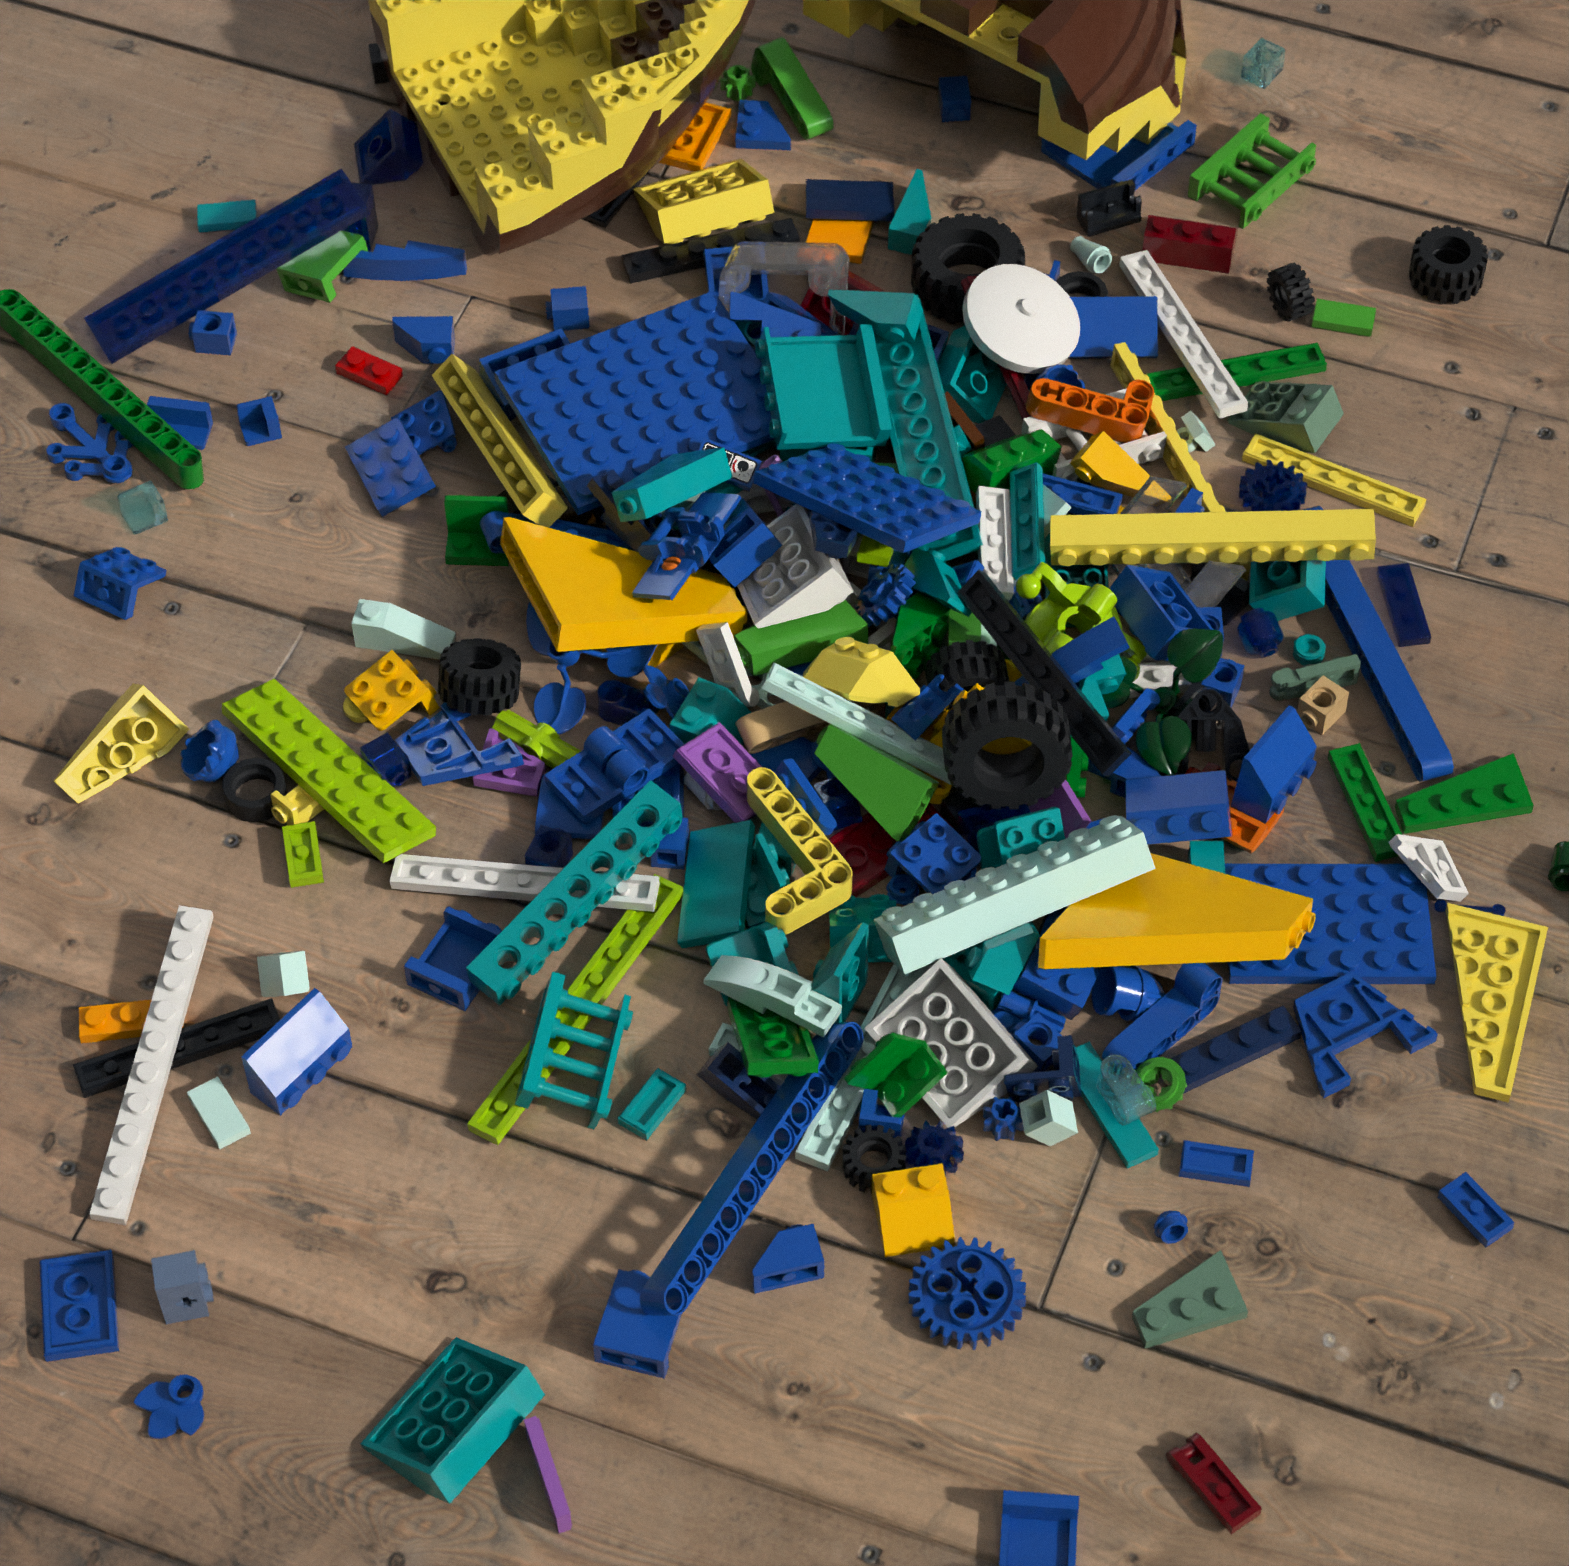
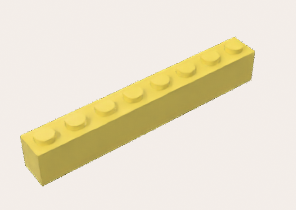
[432,354,568,528]

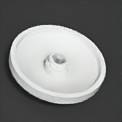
[963,264,1080,374]

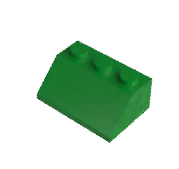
[961,429,1062,494]

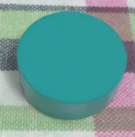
[1292,634,1326,666]

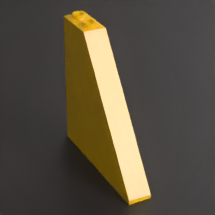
[500,517,747,652]
[1038,853,1316,969]

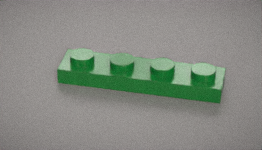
[1328,743,1402,862]

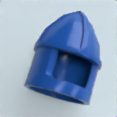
[1091,966,1165,1021]

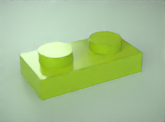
[282,821,324,888]

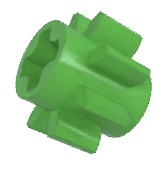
[720,65,756,101]

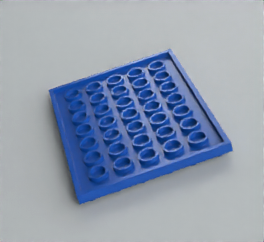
[495,291,775,515]

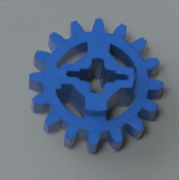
[854,563,916,627]

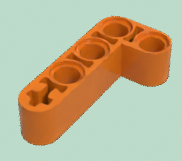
[1026,378,1154,443]

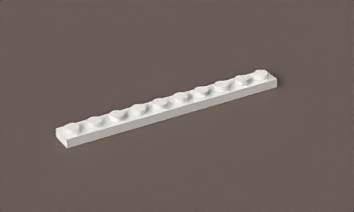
[89,905,214,1225]

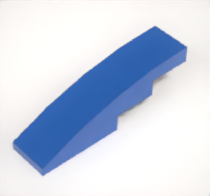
[343,240,467,281]
[1015,616,1130,686]

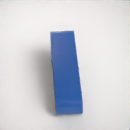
[1101,963,1222,1081]

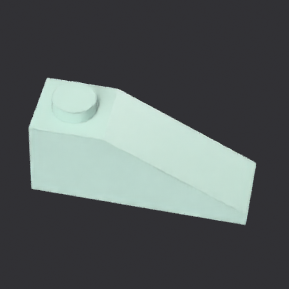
[351,599,456,659]

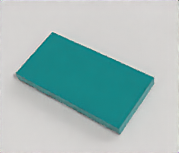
[677,820,755,949]

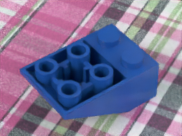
[709,497,783,588]

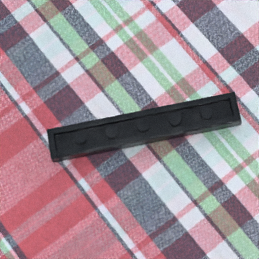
[73,998,280,1098]

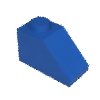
[392,316,455,364]
[752,1224,824,1294]

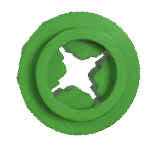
[1131,1057,1187,1113]

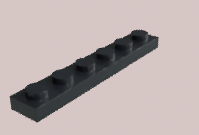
[622,218,800,284]

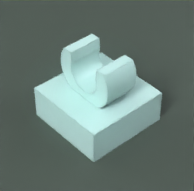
[1177,411,1216,453]

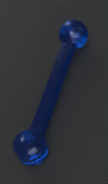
[1434,900,1505,916]

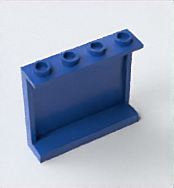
[1041,120,1197,190]

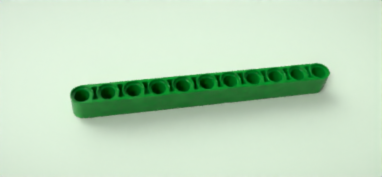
[0,289,204,489]

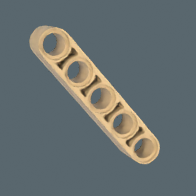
[735,700,885,754]

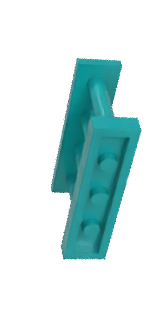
[514,972,633,1129]

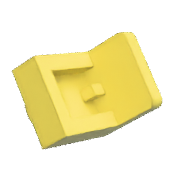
[270,785,324,825]

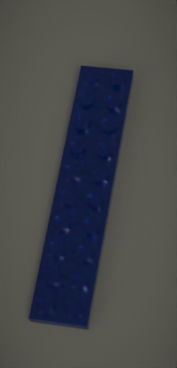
[84,168,371,364]

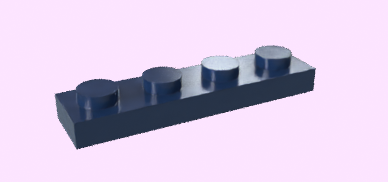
[1170,1005,1302,1094]

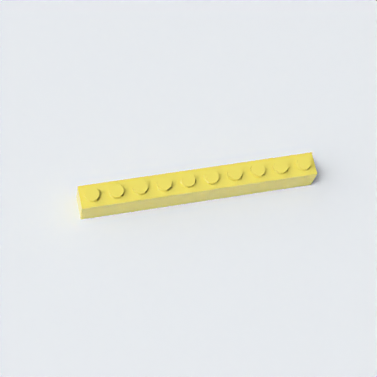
[1050,509,1376,566]

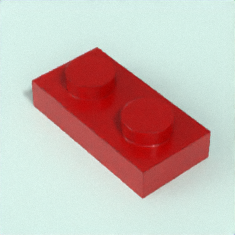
[335,346,403,396]

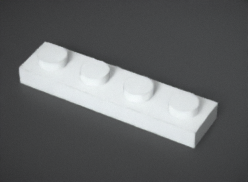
[976,486,1014,600]

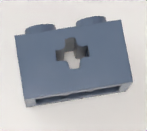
[151,1250,214,1324]

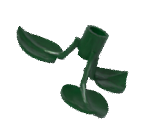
[1102,628,1223,776]

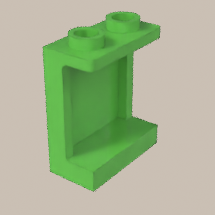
[276,225,369,303]

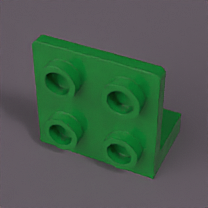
[444,495,509,566]
[844,1032,948,1118]

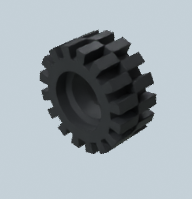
[1266,263,1315,322]
[842,1125,906,1194]

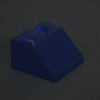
[354,109,423,186]

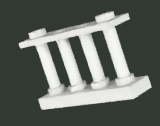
[1021,388,1167,481]

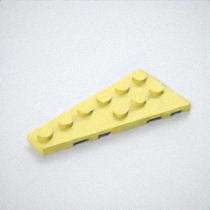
[1446,903,1548,1103]

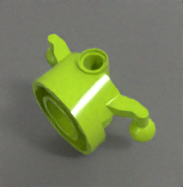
[1016,562,1147,682]

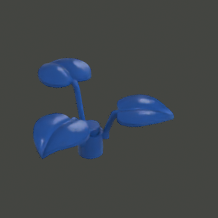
[526,602,657,735]

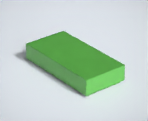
[1312,298,1376,337]

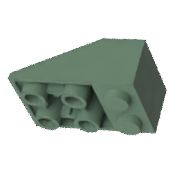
[1227,381,1344,453]

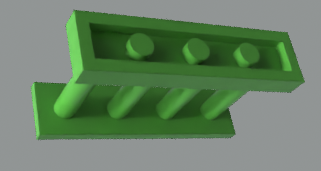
[1188,113,1316,229]

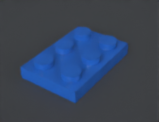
[345,417,436,517]

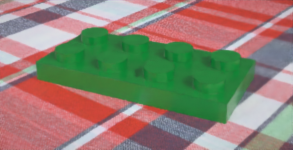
[727,997,819,1078]

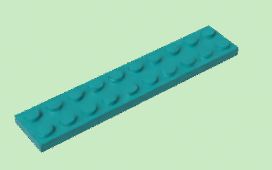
[874,295,983,562]

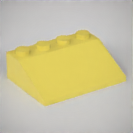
[633,159,774,245]

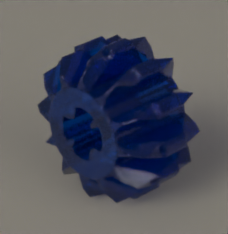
[905,1119,964,1177]

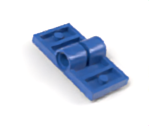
[544,708,685,824]

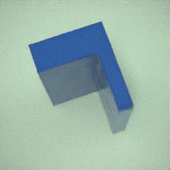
[147,396,213,450]

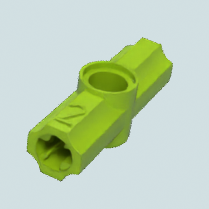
[492,709,581,769]

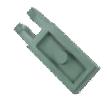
[1269,654,1361,701]

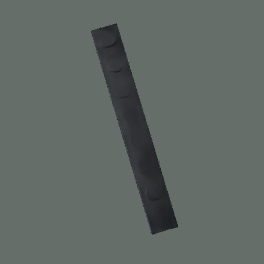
[957,570,1132,777]

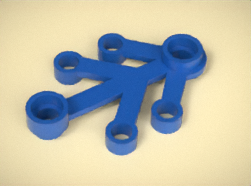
[46,403,133,483]

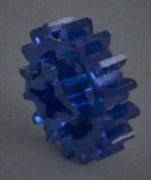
[1238,460,1307,511]

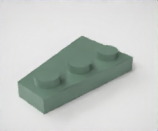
[1132,1250,1248,1348]

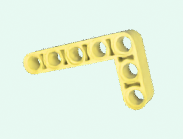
[747,767,853,935]

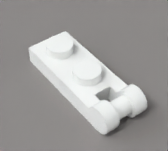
[696,622,759,707]

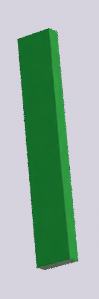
[1147,342,1327,401]

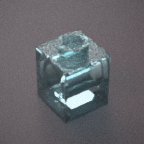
[1241,38,1286,89]

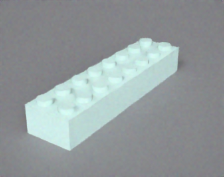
[874,815,1156,974]

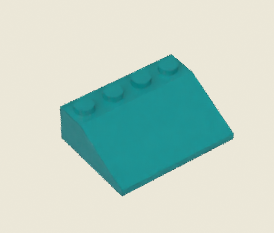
[360,1337,545,1504]

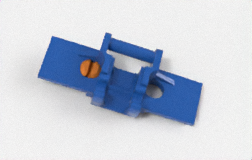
[632,492,741,600]

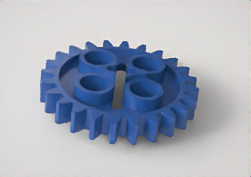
[908,1237,1026,1350]

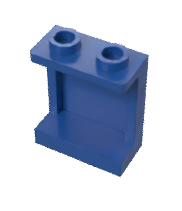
[404,906,502,1011]
[593,1269,682,1379]
[999,1490,1079,1566]

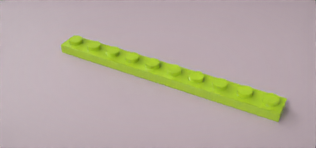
[467,874,683,1145]

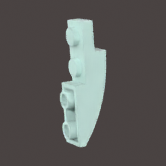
[704,955,842,1037]

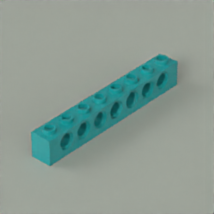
[466,780,683,1006]

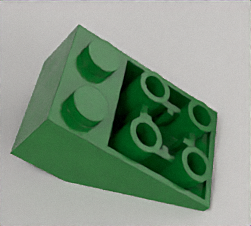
[889,592,950,679]

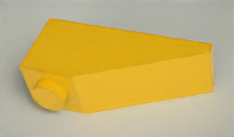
[1070,431,1170,504]

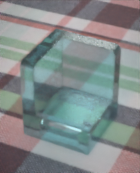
[117,480,168,535]

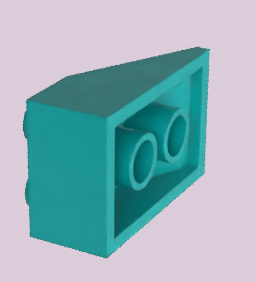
[812,922,869,1023]

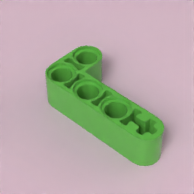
[751,37,834,140]

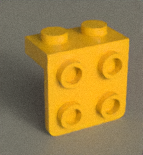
[344,650,440,731]

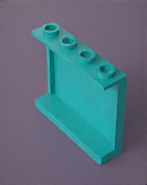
[755,324,892,450]

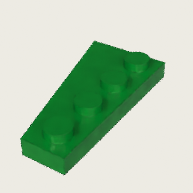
[1395,753,1534,834]

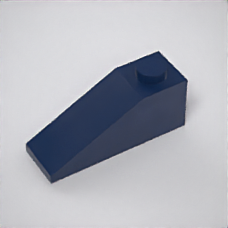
[696,1042,780,1120]

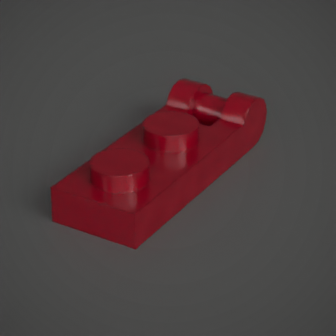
[1166,1433,1262,1534]

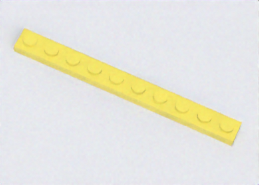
[1110,342,1251,581]

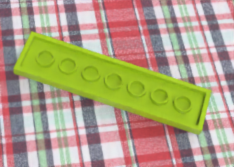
[222,679,436,863]

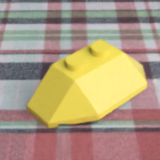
[803,637,920,707]

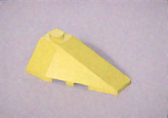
[53,683,189,804]

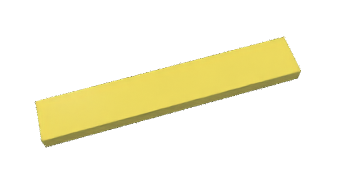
[1242,433,1426,527]

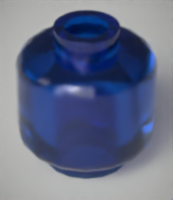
[1237,608,1284,658]

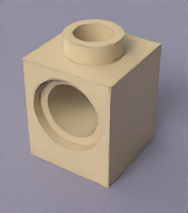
[1297,675,1349,735]

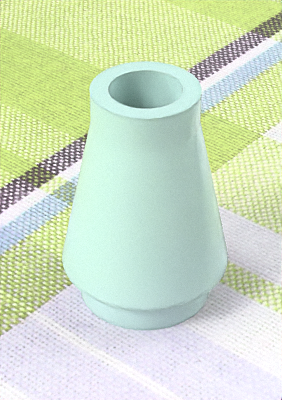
[1070,236,1112,274]

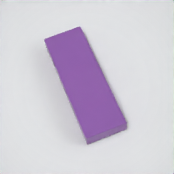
[524,1416,572,1534]

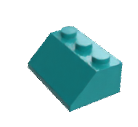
[937,326,1006,424]

